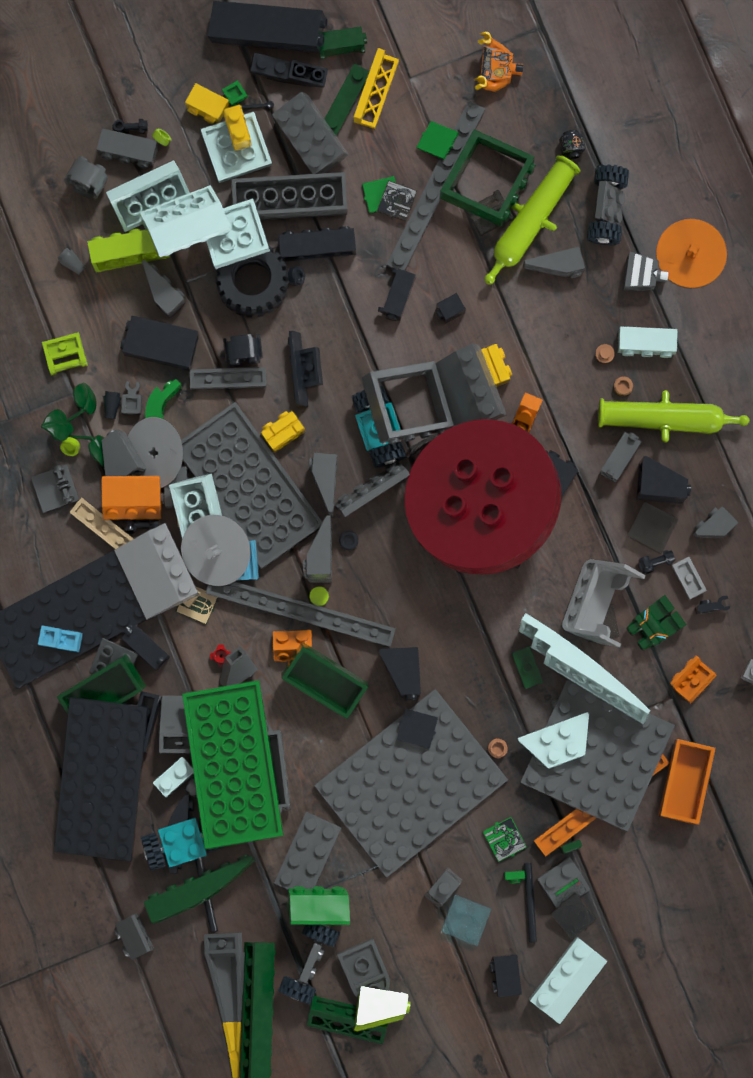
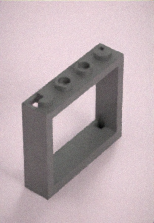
[361,361,454,444]

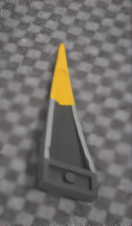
[204,932,245,1078]

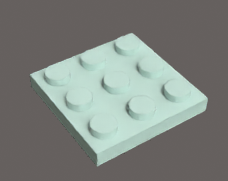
[201,112,272,183]
[207,199,270,269]

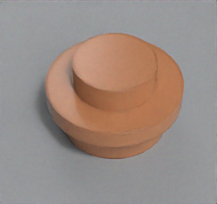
[595,344,615,363]
[488,739,508,758]

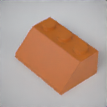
[102,476,162,520]

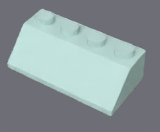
[106,160,190,232]
[169,474,222,539]
[529,937,607,1024]

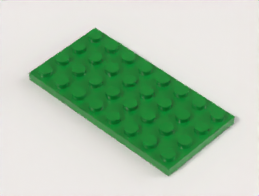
[182,680,284,849]

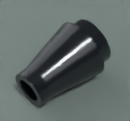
[103,391,122,419]

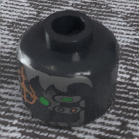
[559,130,585,159]

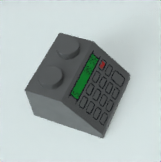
[536,857,590,911]

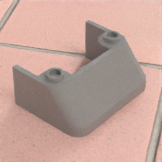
[562,559,645,647]

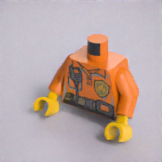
[474,32,523,92]

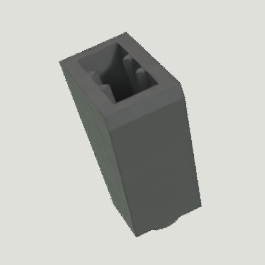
[102,429,146,476]

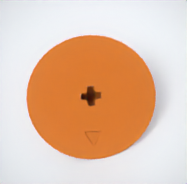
[656,219,727,288]

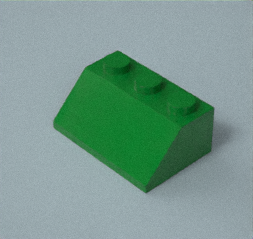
[287,886,350,925]

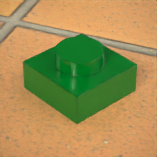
[222,80,248,107]
[504,871,525,884]

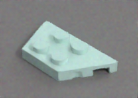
[518,712,589,769]

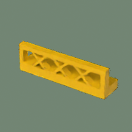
[354,48,399,129]

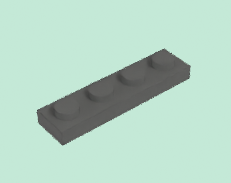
[190,367,267,390]

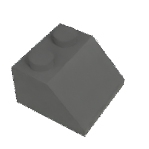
[114,914,154,960]

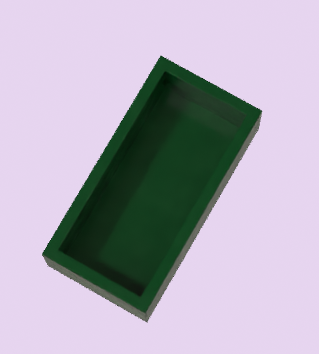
[281,642,368,719]
[57,654,147,714]

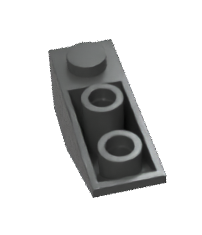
[142,260,185,319]

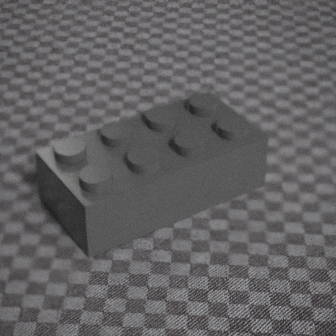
[272,92,349,174]

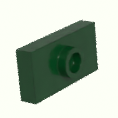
[512,646,543,689]

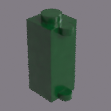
[320,26,367,60]

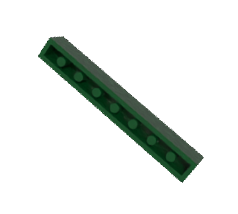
[240,942,276,1078]

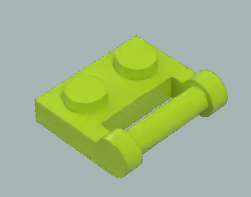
[42,332,88,376]

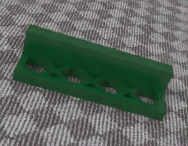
[306,996,388,1045]

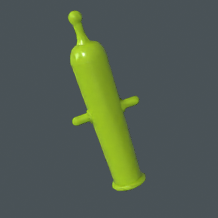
[484,156,580,285]
[598,390,750,443]

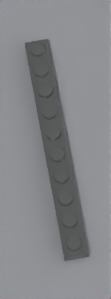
[386,101,485,271]
[206,582,396,647]

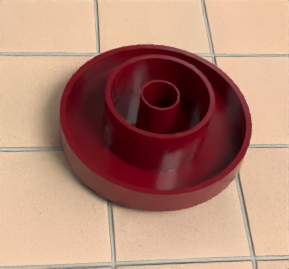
[405,419,561,575]

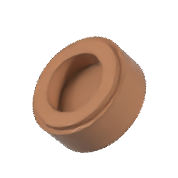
[614,377,633,396]

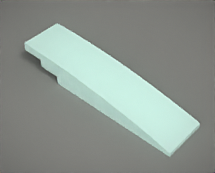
[519,613,650,724]

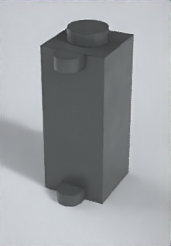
[600,432,641,483]

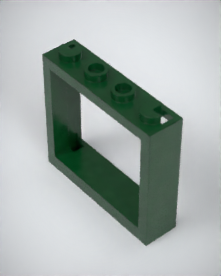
[440,129,536,227]

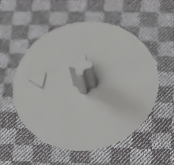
[128,417,183,488]
[181,515,250,586]

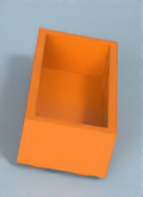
[658,739,715,825]

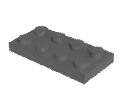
[335,463,410,517]
[274,812,341,889]

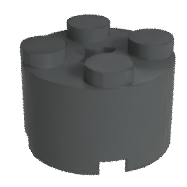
[64,156,108,199]

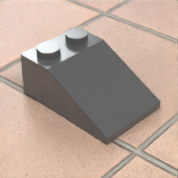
[309,453,337,517]

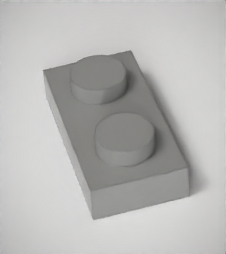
[672,557,707,600]

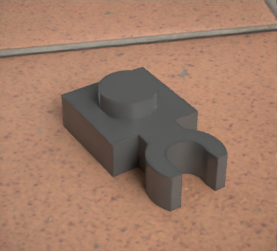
[121,381,142,415]

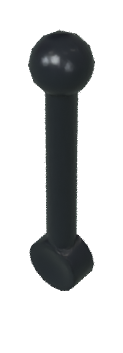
[236,101,274,109]

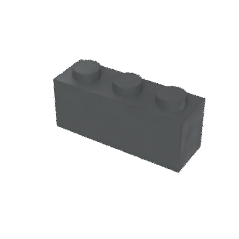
[97,128,159,168]

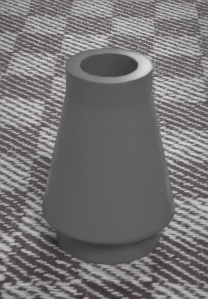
[57,248,86,275]

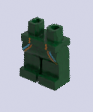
[626,595,687,651]

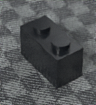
[490,954,522,997]

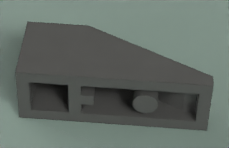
[523,247,585,278]

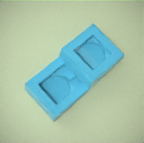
[38,626,83,652]

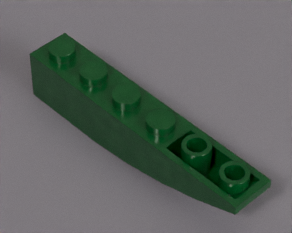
[144,854,256,924]

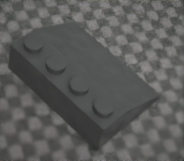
[435,343,507,426]
[303,516,332,583]

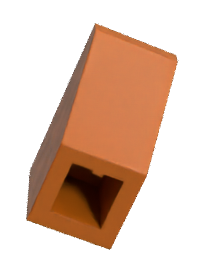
[512,392,543,432]

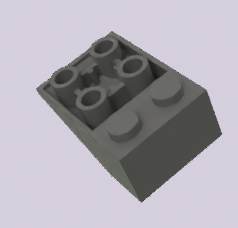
[159,696,191,754]

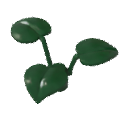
[41,382,105,468]

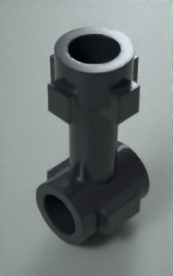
[112,119,148,134]
[123,519,159,534]
[638,550,675,575]

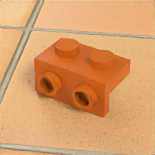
[273,630,312,662]
[670,656,717,704]

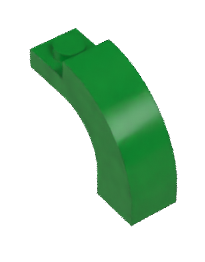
[145,379,182,419]

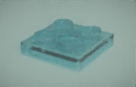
[441,895,491,946]

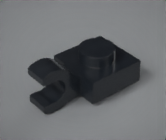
[695,596,730,615]

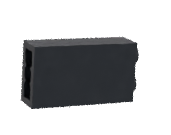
[120,316,199,371]

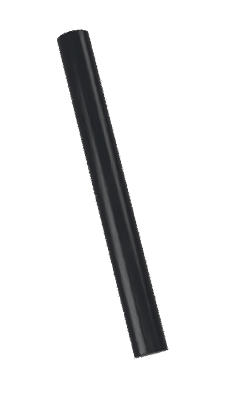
[195,857,218,932]
[524,863,537,942]

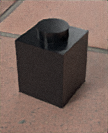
[435,293,466,324]

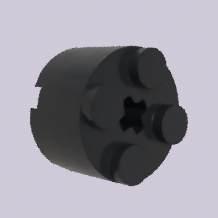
[223,334,263,366]

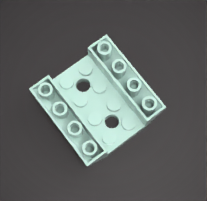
[140,185,231,257]

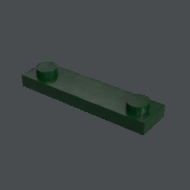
[324,63,370,137]

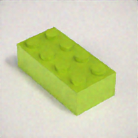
[87,229,170,273]

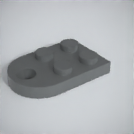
[337,938,390,998]

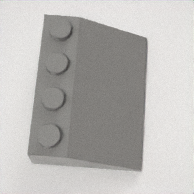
[114,523,199,620]

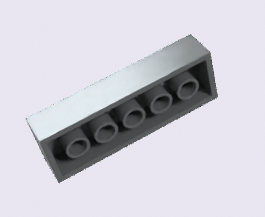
[232,172,348,220]

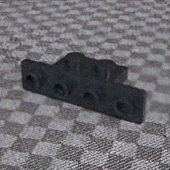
[288,330,323,407]

